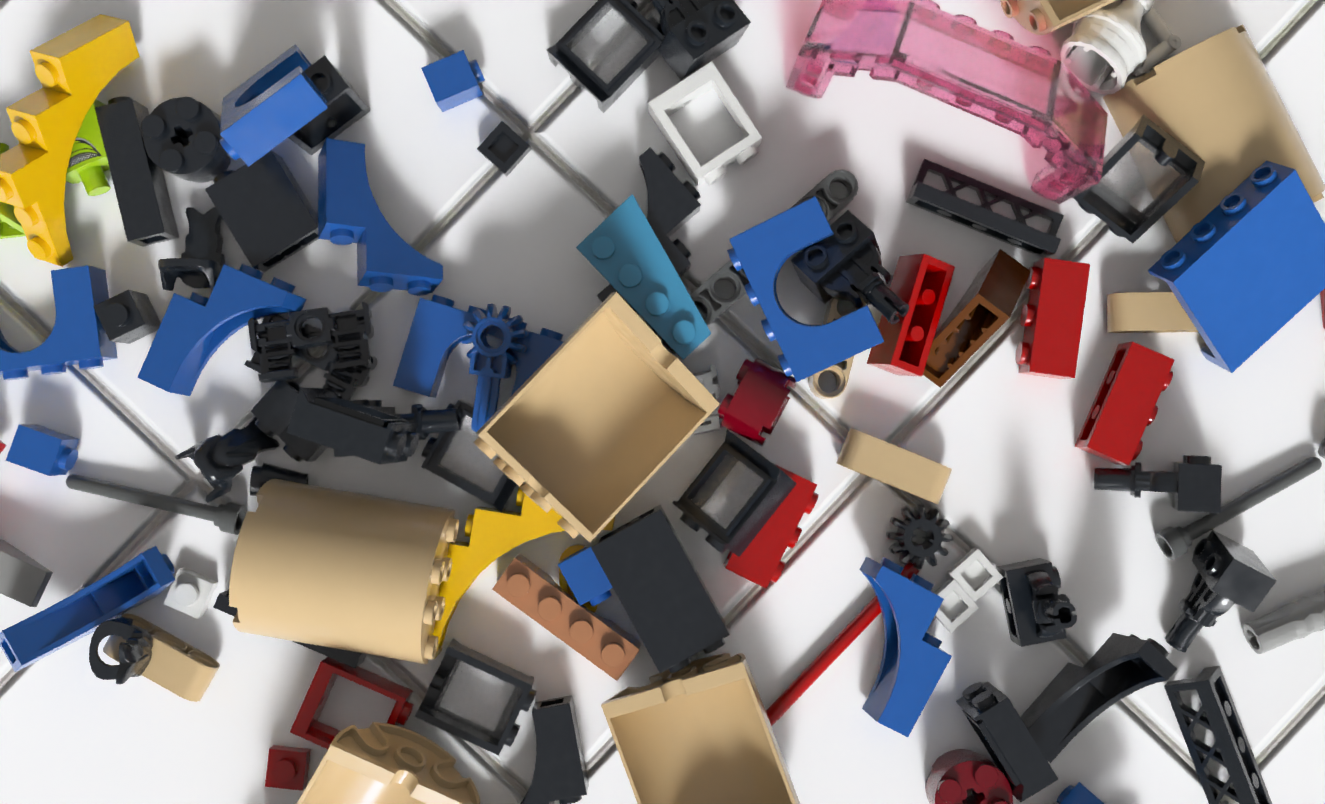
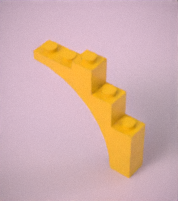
[0,14,140,267]
[433,484,615,659]

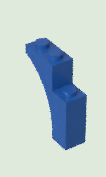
[318,138,443,296]
[137,263,307,396]
[0,546,175,672]
[859,556,952,737]

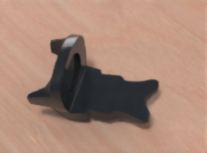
[158,207,225,291]
[175,417,280,503]
[89,617,153,685]

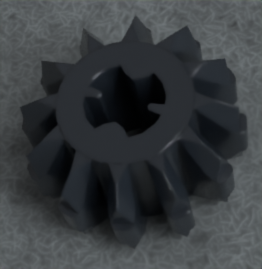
[886,504,953,569]

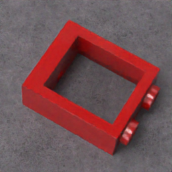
[290,657,414,749]

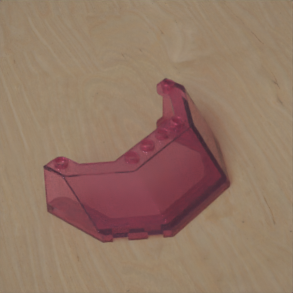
[786,0,1108,204]

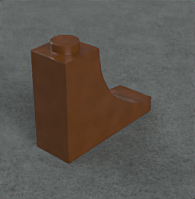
[923,249,1031,388]

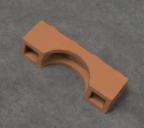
[492,553,641,681]

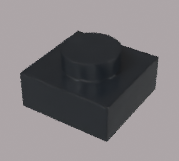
[477,121,532,177]

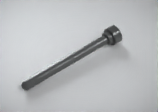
[1155,457,1322,560]
[65,474,247,535]

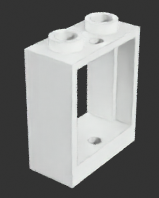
[648,61,762,187]

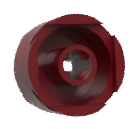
[717,358,797,447]
[925,749,1013,804]

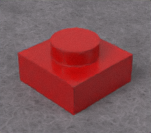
[265,745,311,791]

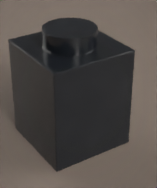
[93,289,161,344]

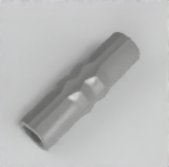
[1243,590,1325,654]

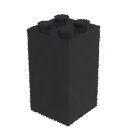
[591,504,730,673]

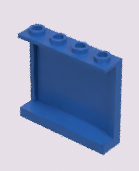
[1148,160,1325,373]

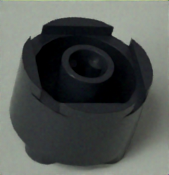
[141,96,231,183]

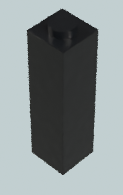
[95,96,179,247]

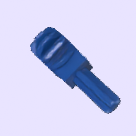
[461,304,529,432]

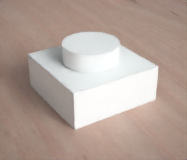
[947,547,1003,602]
[163,567,218,619]
[934,578,979,633]

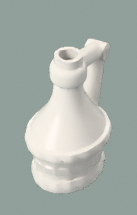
[1060,0,1182,94]

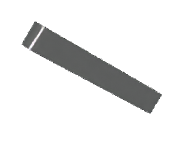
[652,169,859,355]

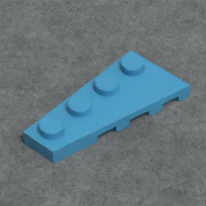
[576,194,711,360]

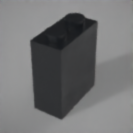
[205,150,318,272]

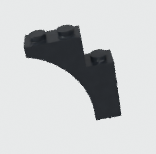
[597,147,701,315]
[1021,633,1177,763]
[520,695,589,804]

